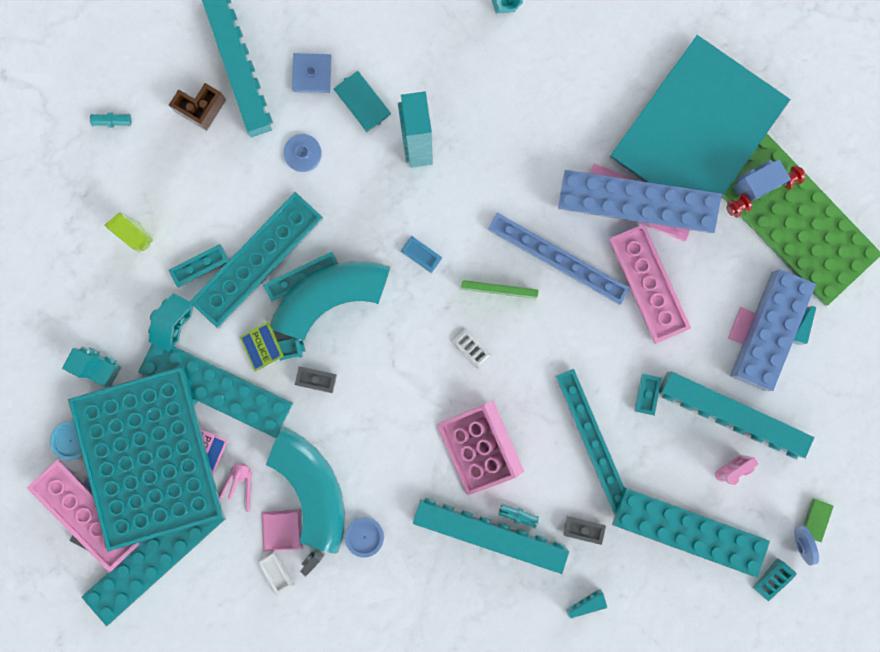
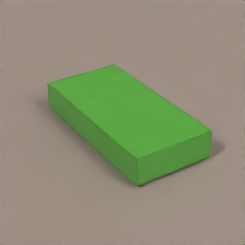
[804,498,834,543]

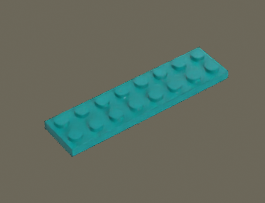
[190,192,324,328]
[138,344,293,438]
[612,488,770,578]
[81,517,226,627]

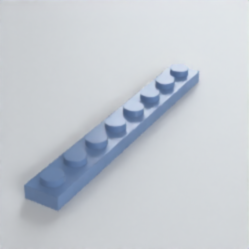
[488,212,630,305]

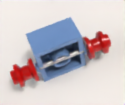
[726,159,806,218]

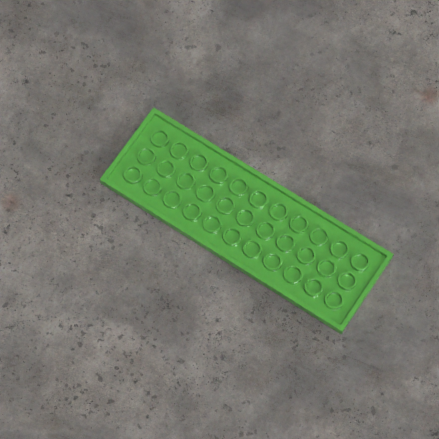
[722,134,880,306]

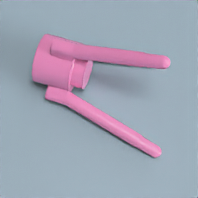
[219,463,253,512]

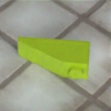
[104,212,153,252]

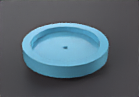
[50,421,82,460]

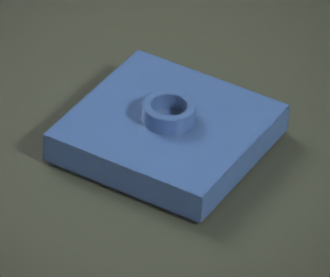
[292,53,332,93]

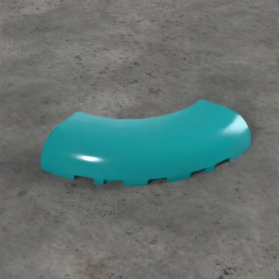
[270,261,390,341]
[266,427,345,554]

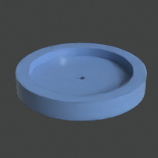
[284,134,322,172]
[345,517,384,558]
[794,525,819,566]

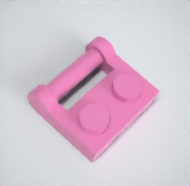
[715,455,759,485]

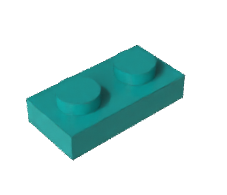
[634,374,662,416]

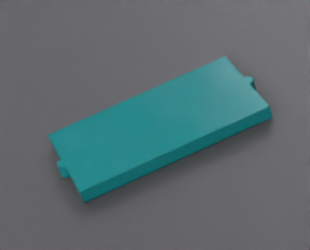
[333,71,391,132]

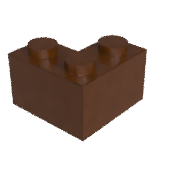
[168,83,226,131]

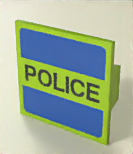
[240,321,284,372]

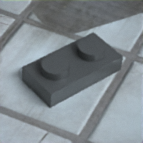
[295,366,337,393]
[563,516,606,545]
[300,550,324,577]

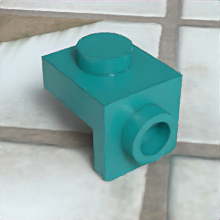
[491,0,523,14]
[277,337,305,361]

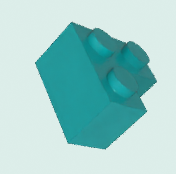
[148,293,194,352]
[62,346,122,387]

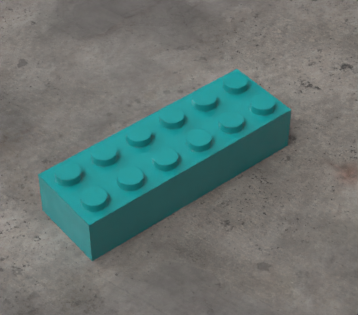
[397,91,433,168]

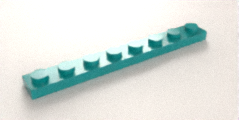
[555,369,624,516]

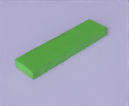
[461,280,539,299]

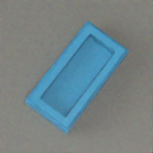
[401,236,443,274]

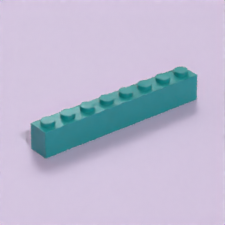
[202,0,273,138]
[659,371,815,460]
[413,498,569,574]

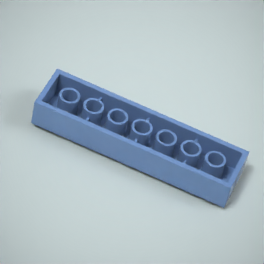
[558,170,722,233]

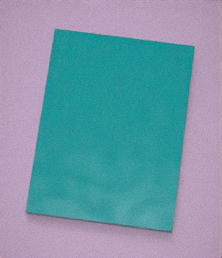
[609,35,791,198]
[68,366,224,552]

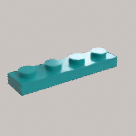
[263,251,338,302]

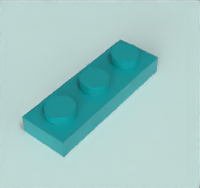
[169,244,229,288]

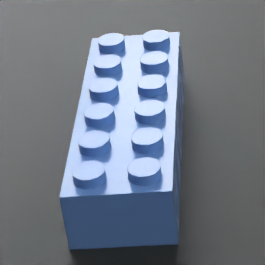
[730,269,816,391]

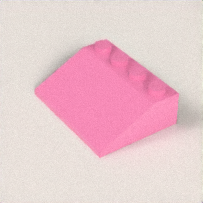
[437,400,524,496]

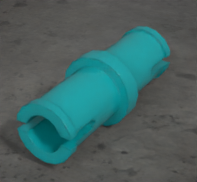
[90,112,132,128]
[498,503,539,528]

